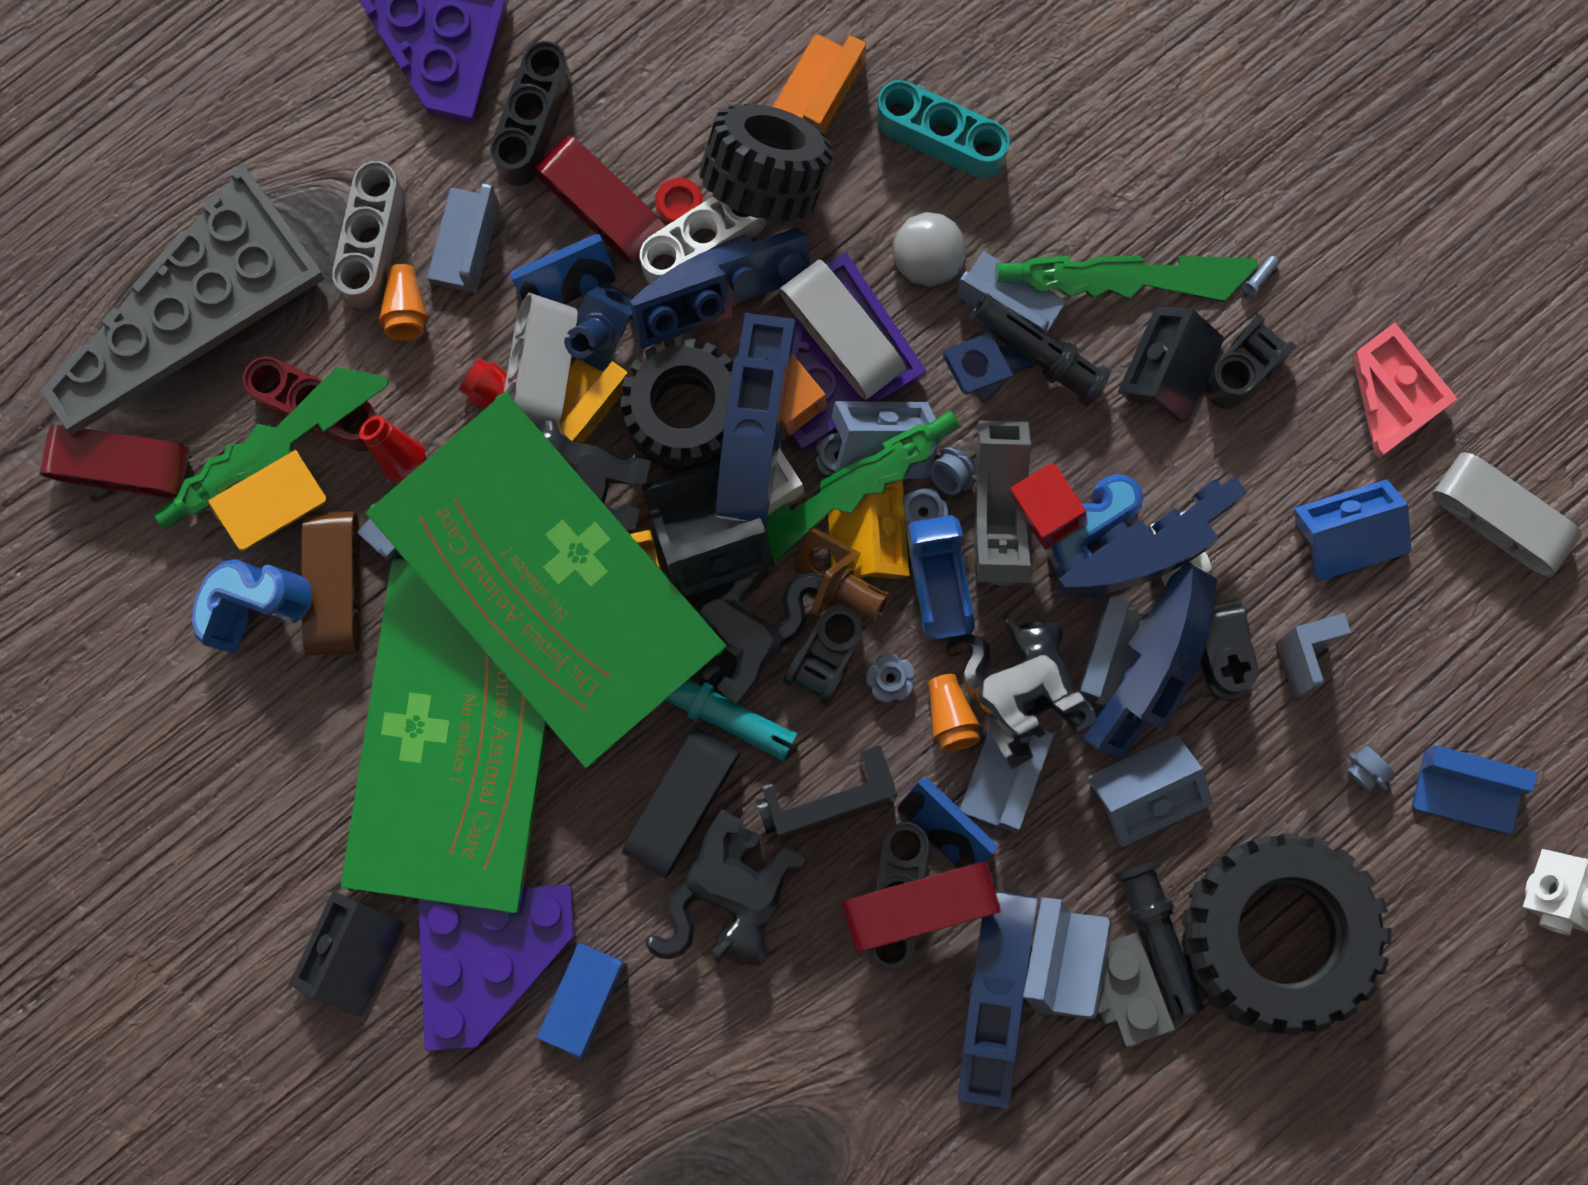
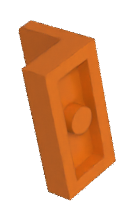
[773,34,867,134]

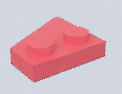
[1352,323,1458,459]

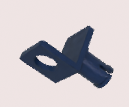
[564,283,634,371]
[943,332,1036,403]

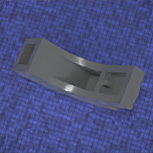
[974,420,1031,586]

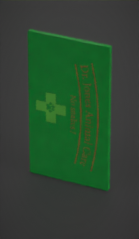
[365,391,727,768]
[340,558,548,914]

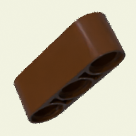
[302,511,361,655]

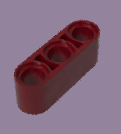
[534,135,665,265]
[243,356,378,452]
[39,425,190,499]
[842,861,1002,953]

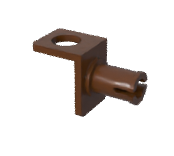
[795,528,891,623]

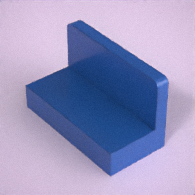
[1294,479,1412,580]
[1412,745,1537,834]
[537,942,627,1059]

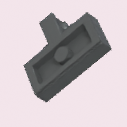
[1072,932,1175,1047]

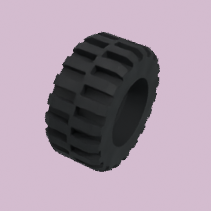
[1182,833,1392,1034]

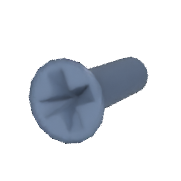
[1241,255,1280,298]

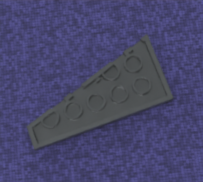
[40,162,324,436]

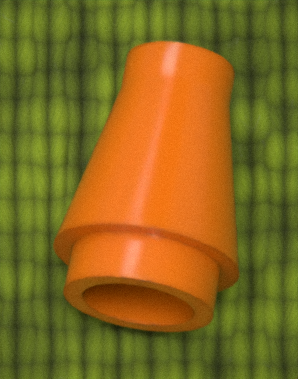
[379,264,428,341]
[927,674,982,752]

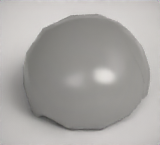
[892,212,965,288]

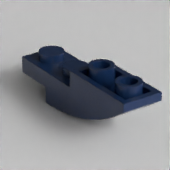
[630,227,810,349]
[715,313,797,524]
[1054,476,1247,596]
[1084,560,1217,759]
[957,891,1038,1109]

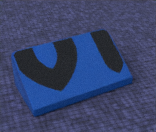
[510,234,616,304]
[898,777,998,868]

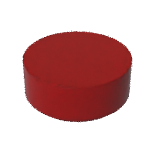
[655,178,703,225]

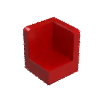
[1010,463,1088,551]

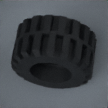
[699,103,833,222]
[621,338,733,472]

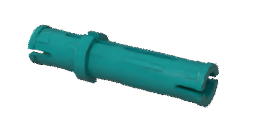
[665,679,797,762]

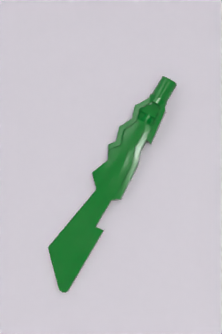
[995,255,1258,301]
[155,367,389,529]
[763,410,962,563]

